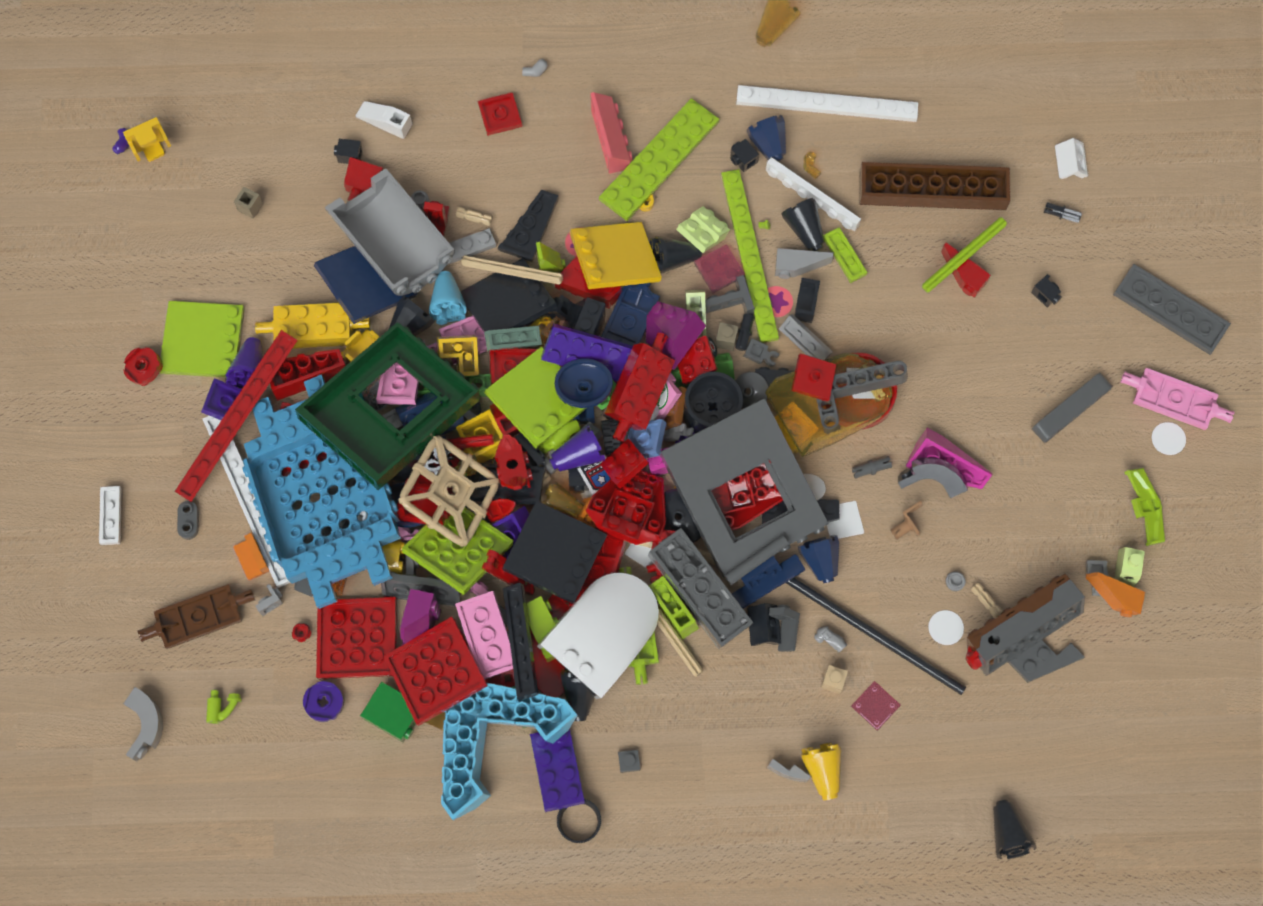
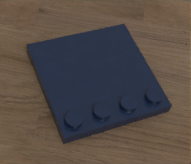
[314,246,418,324]

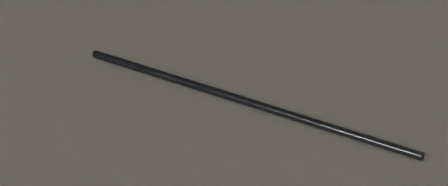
[600,455,966,695]

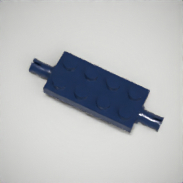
[601,283,660,346]

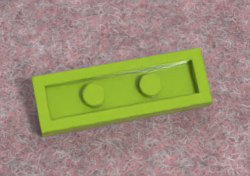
[824,227,867,283]

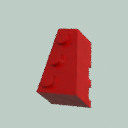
[555,256,621,309]

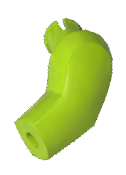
[538,419,580,453]

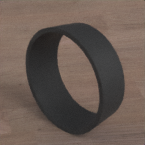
[557,799,601,843]

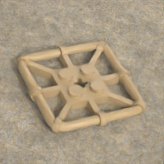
[398,436,500,547]

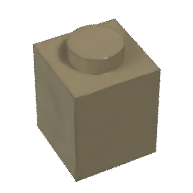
[234,187,263,219]
[715,322,738,351]

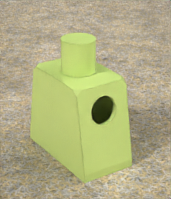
[1114,547,1145,587]

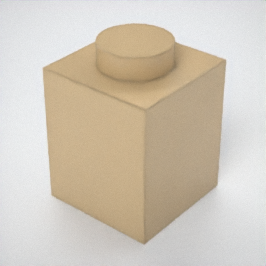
[821,665,848,694]

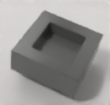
[618,750,640,773]

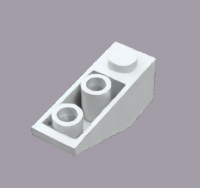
[356,101,412,139]

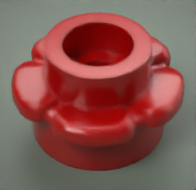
[292,623,311,642]

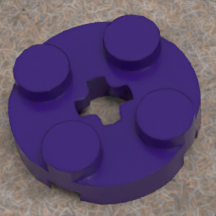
[303,681,344,722]

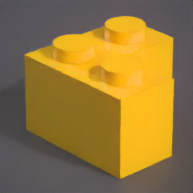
[437,335,479,376]

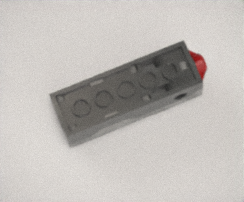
[648,528,753,649]

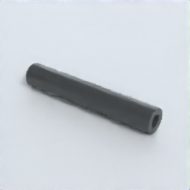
[724,535,789,585]

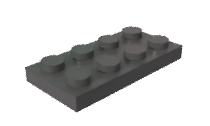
[381,572,462,606]

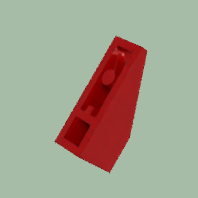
[941,242,991,298]

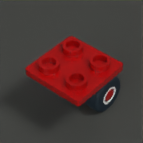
[678,336,717,384]

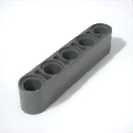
[1031,373,1113,444]

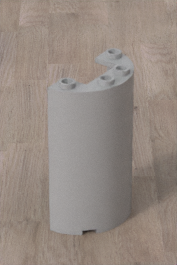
[325,169,454,296]

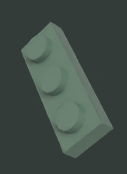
[484,326,542,351]

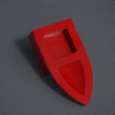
[487,497,516,523]

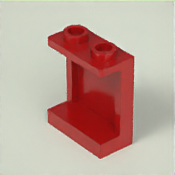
[397,479,454,526]

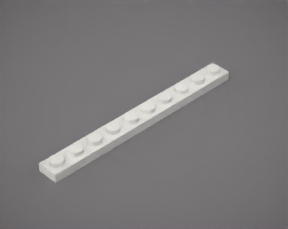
[736,85,918,122]
[203,416,290,588]

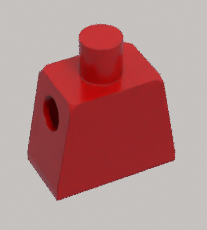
[344,157,383,201]

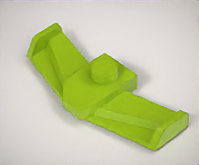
[1124,468,1165,546]

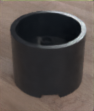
[684,372,743,433]

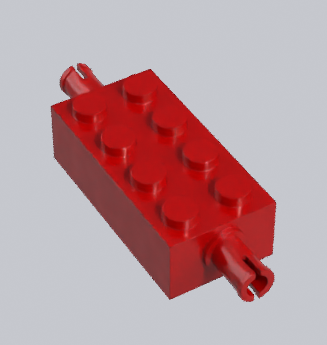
[604,332,675,442]

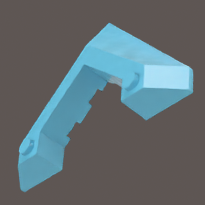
[441,683,578,820]

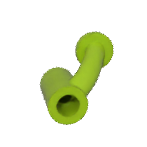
[206,690,242,724]

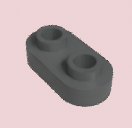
[177,501,199,540]

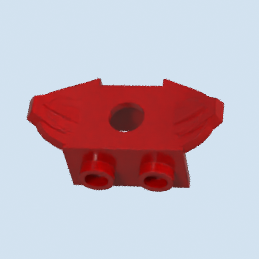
[495,434,533,490]

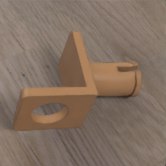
[890,501,923,540]

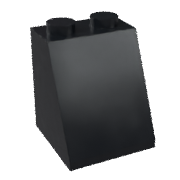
[563,297,605,336]

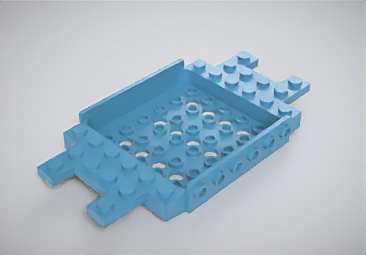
[242,375,401,609]

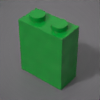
[360,682,415,743]

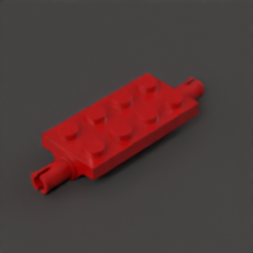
[569,534,627,608]

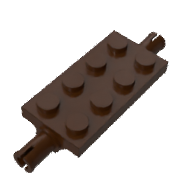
[137,584,255,649]

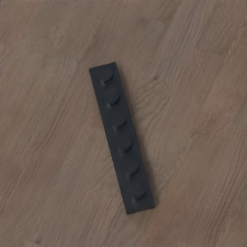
[503,583,539,701]

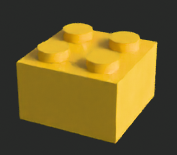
[456,409,503,463]

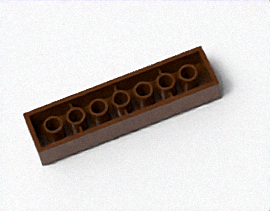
[859,162,1010,210]

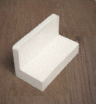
[1055,138,1088,179]

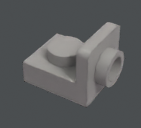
[255,584,283,616]

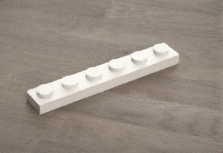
[766,157,861,232]

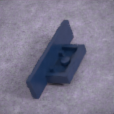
[732,554,805,609]

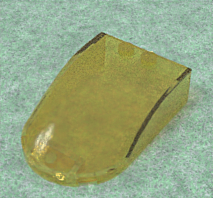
[765,353,892,457]

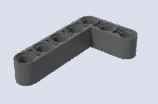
[816,361,908,436]

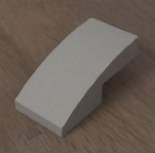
[767,759,811,782]

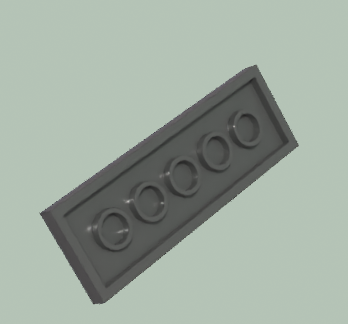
[1113,264,1231,355]

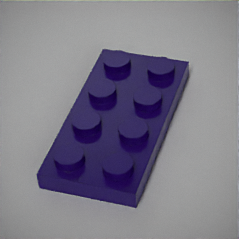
[530,728,585,812]

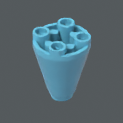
[429,271,467,325]

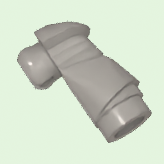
[814,626,847,652]

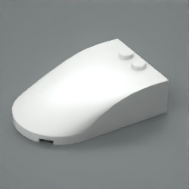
[537,573,659,699]

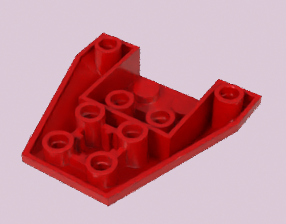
[711,460,783,530]
[586,470,666,545]

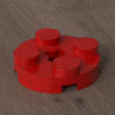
[123,347,163,386]

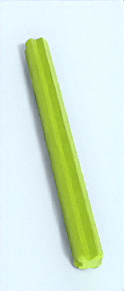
[922,217,1007,293]

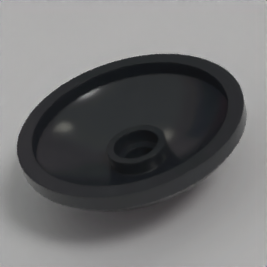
[663,488,701,543]

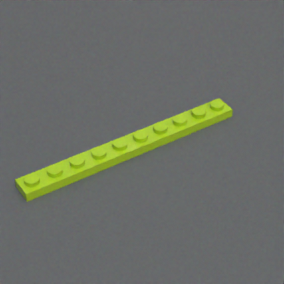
[721,169,779,343]

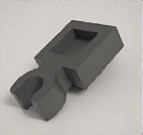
[743,338,779,367]

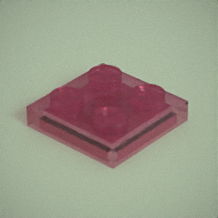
[694,244,745,294]

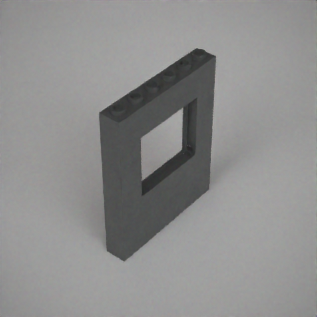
[659,398,829,578]

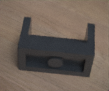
[794,278,820,323]

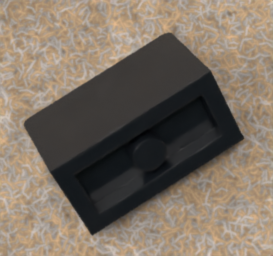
[747,603,781,646]

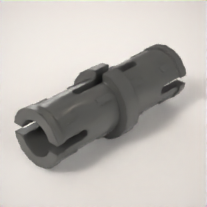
[852,456,892,479]

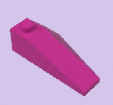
[906,427,992,489]

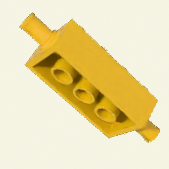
[255,303,370,349]

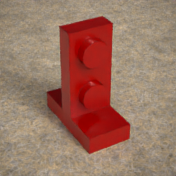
[423,201,450,237]

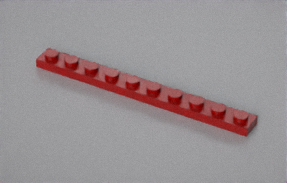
[174,330,298,502]

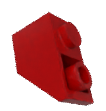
[490,404,520,437]

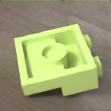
[676,206,730,253]

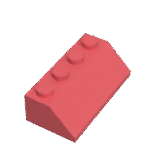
[590,92,633,174]

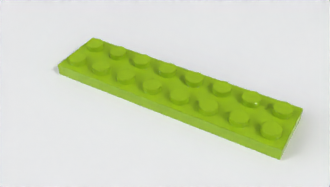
[599,98,719,221]

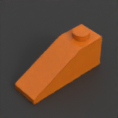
[1085,572,1145,618]

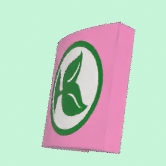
[656,372,682,420]

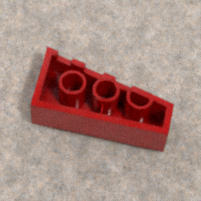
[270,349,346,401]

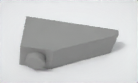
[775,248,833,279]

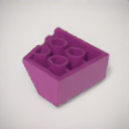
[646,301,706,370]
[400,589,441,646]

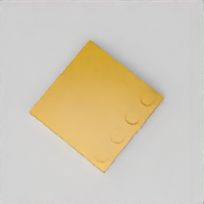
[570,222,662,289]

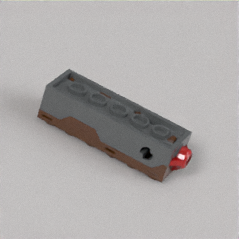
[965,573,1085,676]

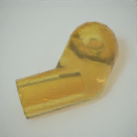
[803,151,821,179]

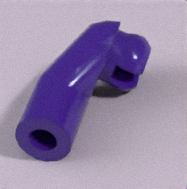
[112,128,129,154]

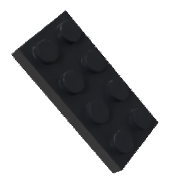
[466,463,545,505]

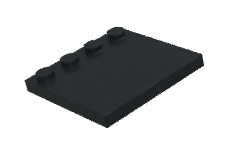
[460,258,558,332]
[502,501,608,604]

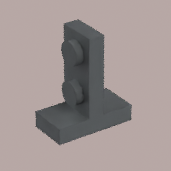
[705,275,755,315]

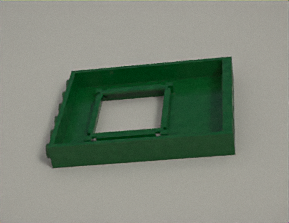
[295,322,480,491]

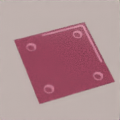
[851,681,901,731]

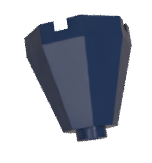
[747,115,786,161]
[797,535,839,583]

